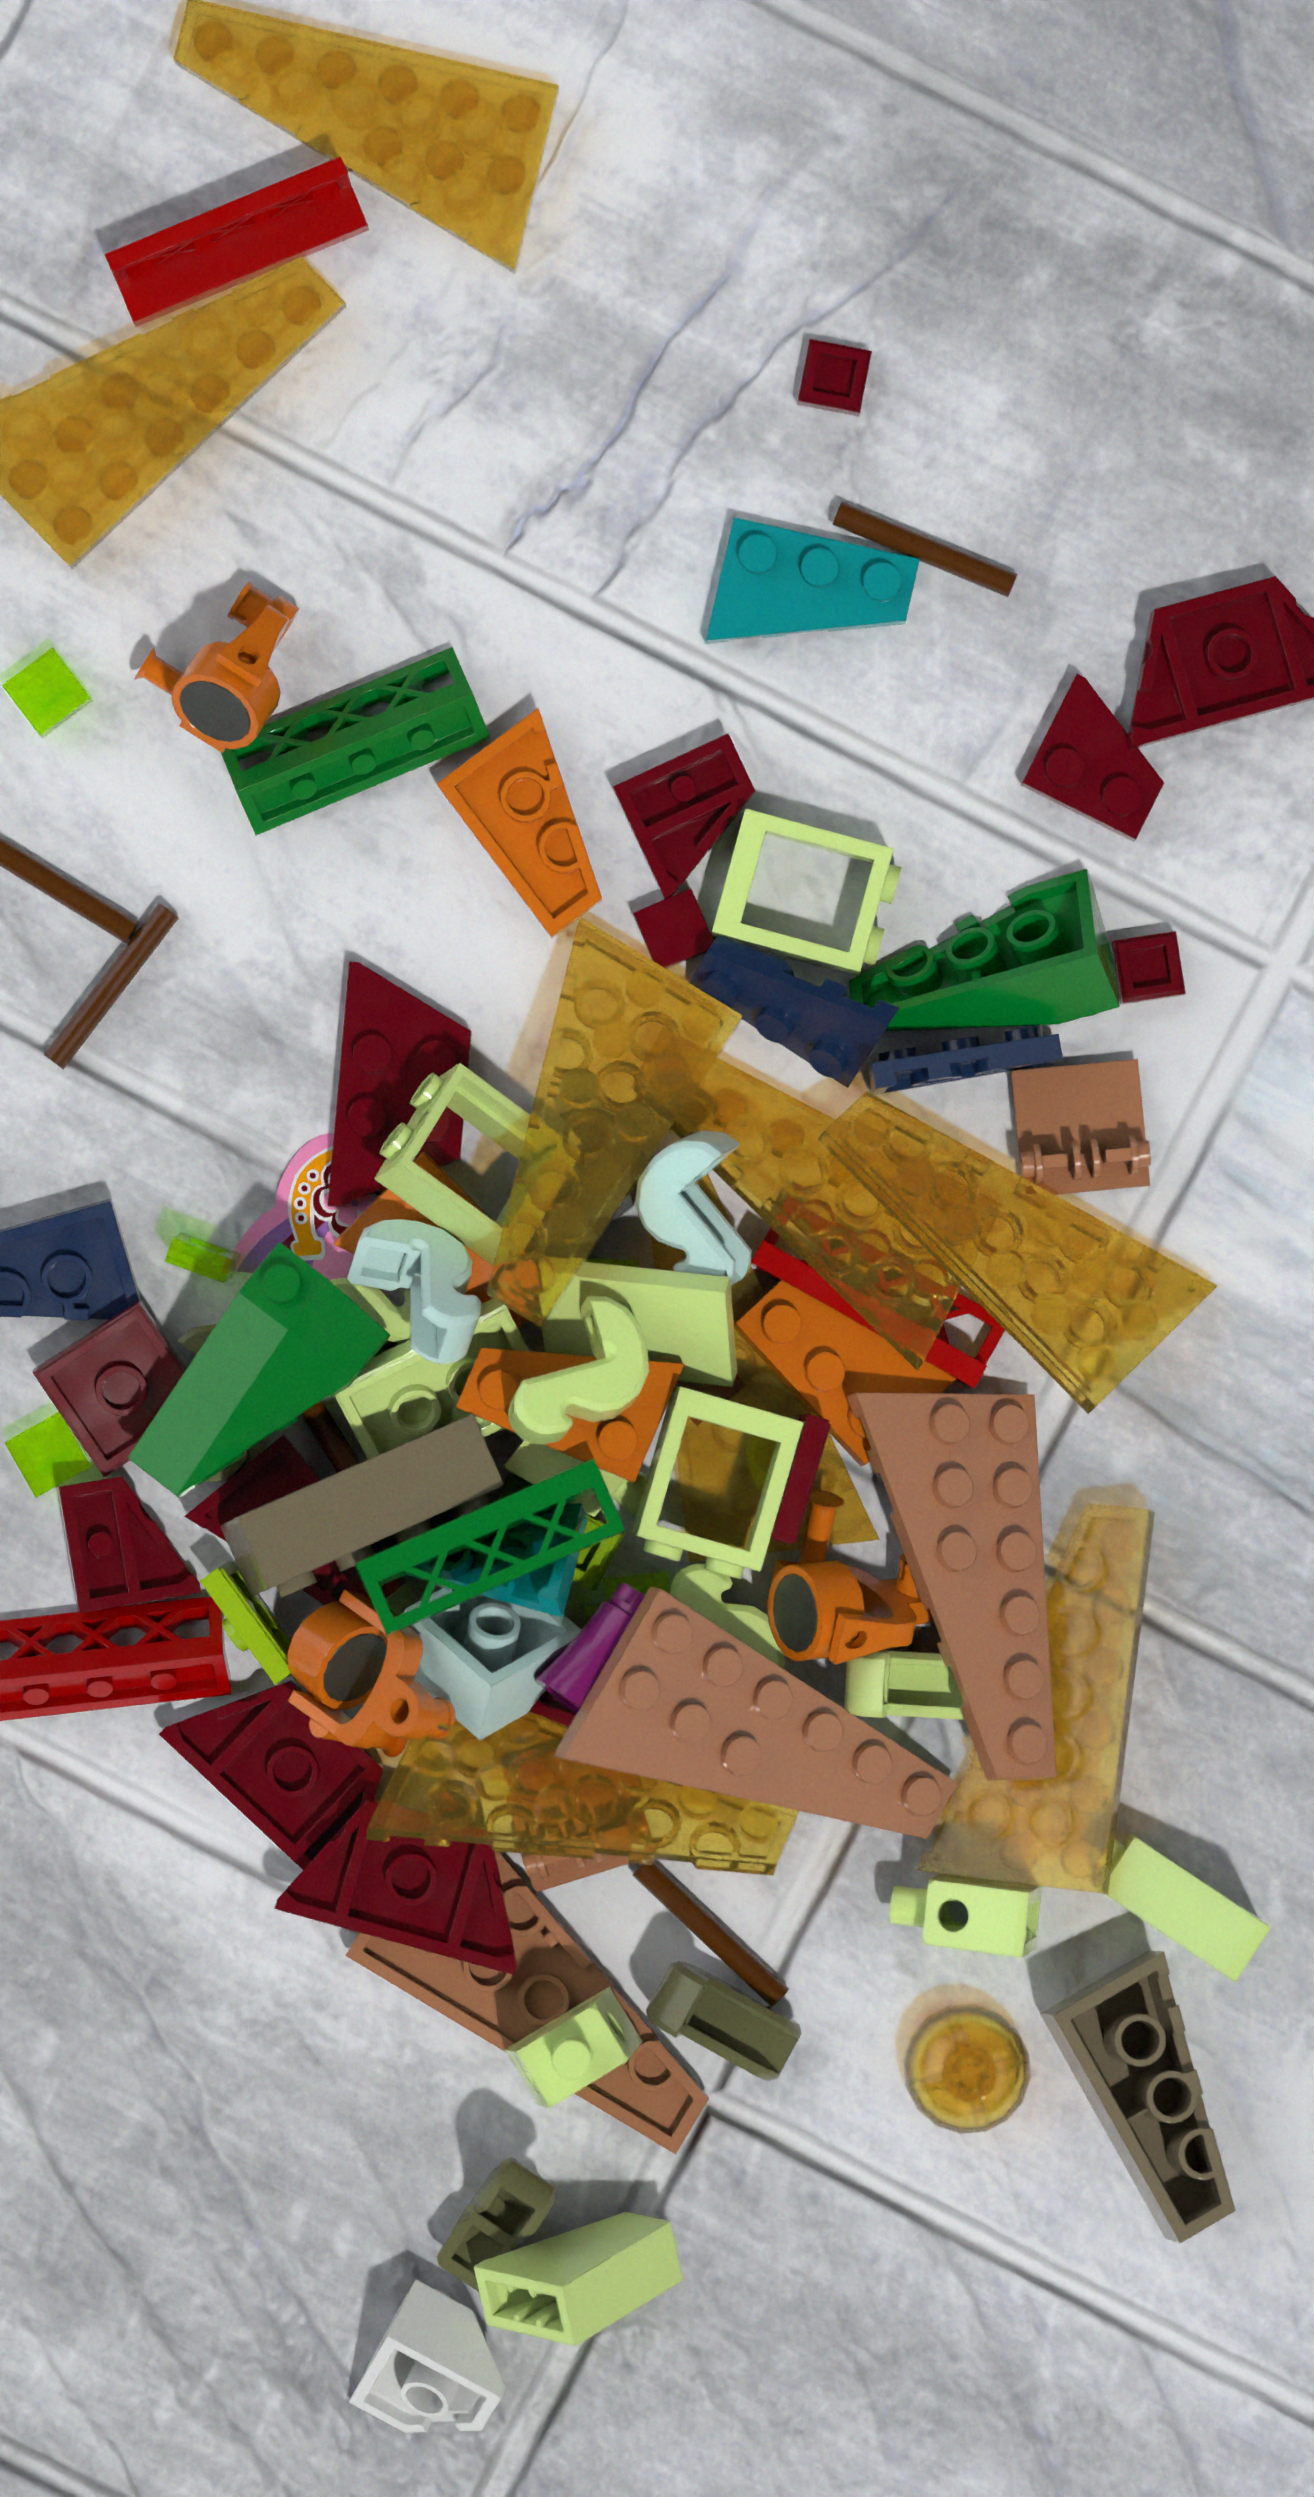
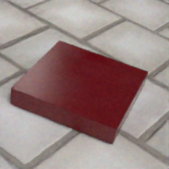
[32,1300,187,1477]

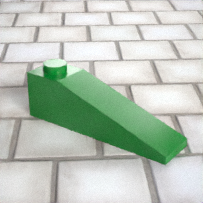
[849,869,1120,1031]
[128,1242,390,1498]

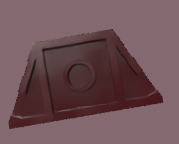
[1127,576,1314,750]
[328,961,472,1207]
[159,1680,384,1870]
[274,1799,517,1975]

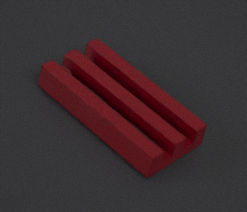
[770,1414,831,1544]

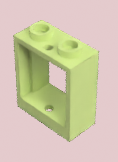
[711,808,902,976]
[374,1063,582,1268]
[631,1386,804,1579]

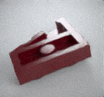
[1021,674,1164,842]
[613,733,755,899]
[57,1476,201,1613]

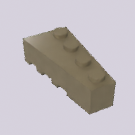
[220,1414,504,1598]
[1040,1950,1236,2243]

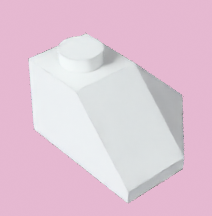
[349,2280,506,2433]

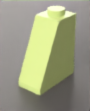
[1094,1833,1271,1982]
[473,2212,683,2346]

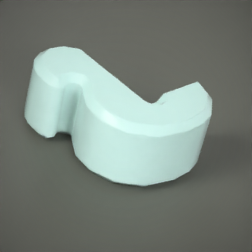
[635,1131,752,1286]
[347,1219,481,1364]

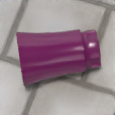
[535,1582,645,1714]

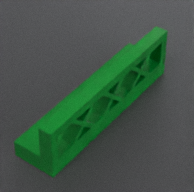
[221,647,490,835]
[355,1458,626,1636]

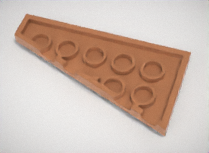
[847,1393,1056,1781]
[553,1587,958,1839]
[345,1789,709,2154]

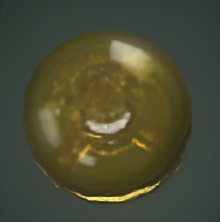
[903,2004,1031,2134]

